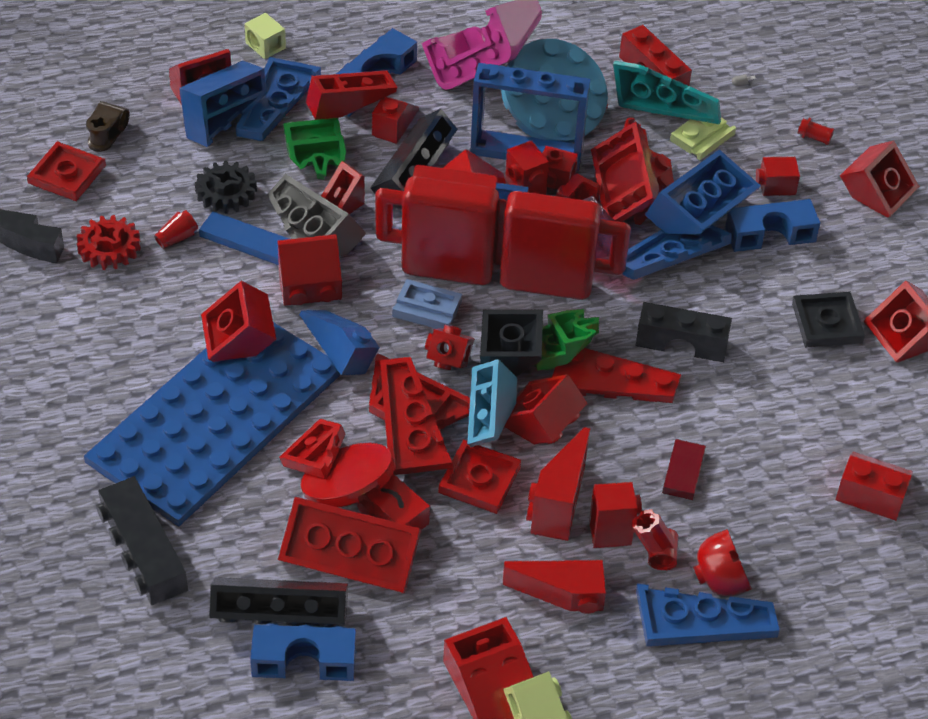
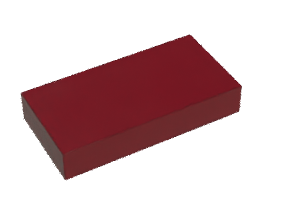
[662,439,706,500]

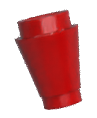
[154,210,198,249]

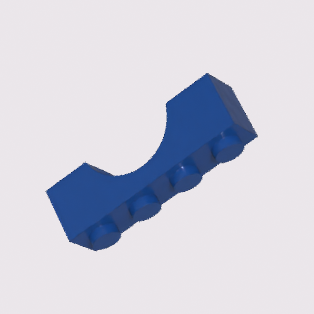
[336,28,417,117]

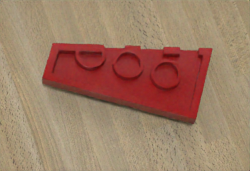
[380,357,453,475]

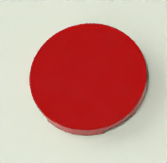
[301,443,395,507]

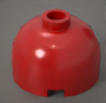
[693,529,752,597]

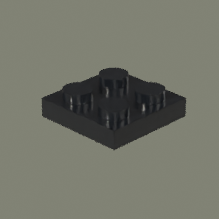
[792,291,865,348]

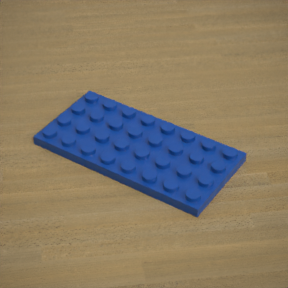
[84,322,341,527]

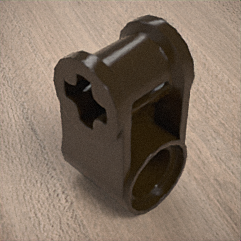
[86,101,130,152]

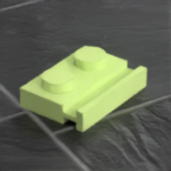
[670,118,736,160]

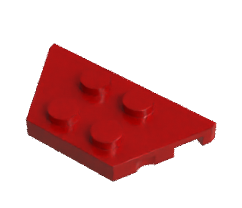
[369,353,470,430]

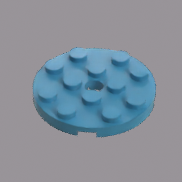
[501,39,608,143]

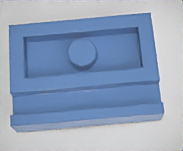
[392,279,462,329]

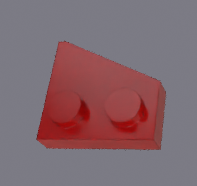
[279,419,346,479]

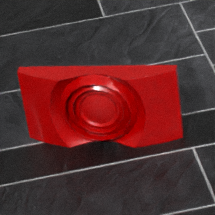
[591,121,659,222]

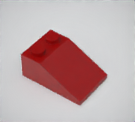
[526,427,590,541]

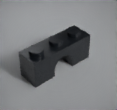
[635,302,732,363]

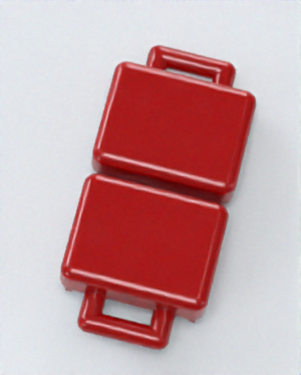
[375,165,631,300]

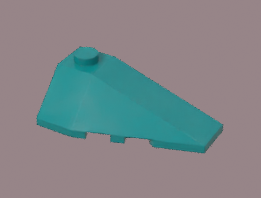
[613,61,721,124]

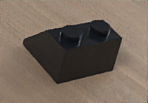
[480,309,543,377]

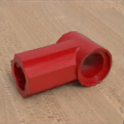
[632,509,679,571]

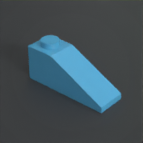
[467,359,517,447]

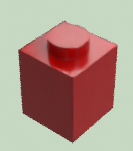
[756,157,800,196]

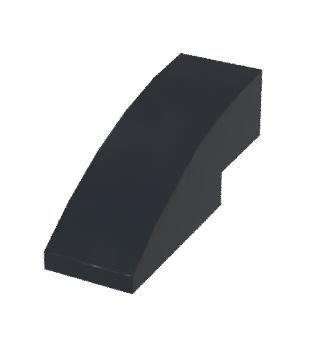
[0,209,64,264]

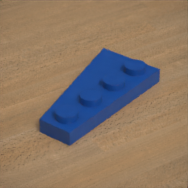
[236,57,321,141]
[622,225,732,280]
[636,583,780,647]

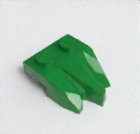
[283,118,346,180]
[534,309,599,371]

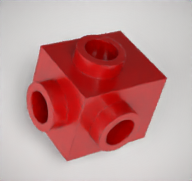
[542,146,578,190]
[425,324,475,370]

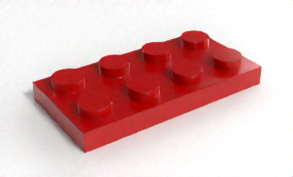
[278,497,422,593]

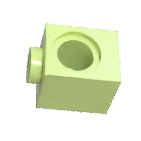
[244,13,286,59]

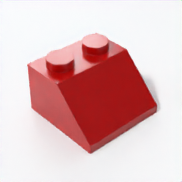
[169,49,231,105]
[840,140,920,217]
[277,234,342,306]
[201,280,276,362]
[863,281,928,363]
[504,374,588,445]
[835,451,913,521]

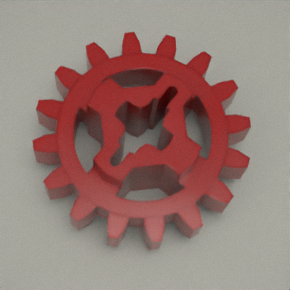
[76,215,141,270]

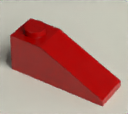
[306,70,398,120]
[502,560,606,614]

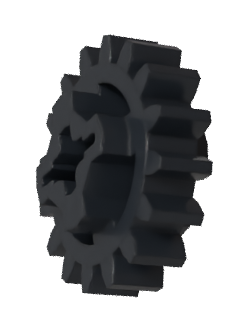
[195,161,257,214]

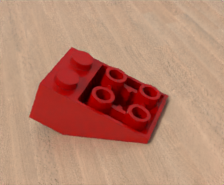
[443,617,534,719]

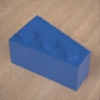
[179,61,267,147]

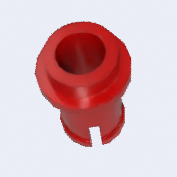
[797,117,834,145]

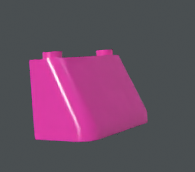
[421,0,542,90]

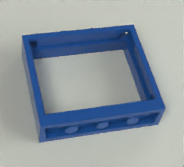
[470,63,591,171]

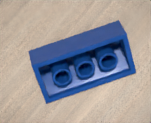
[645,149,761,234]

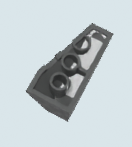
[267,174,366,256]

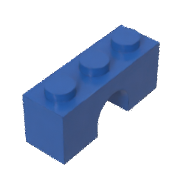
[725,199,821,252]
[250,623,356,681]

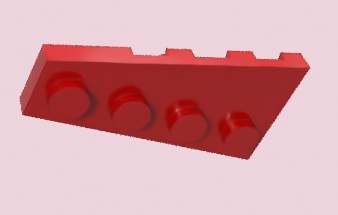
[552,348,681,403]

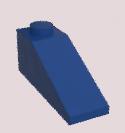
[299,310,380,375]

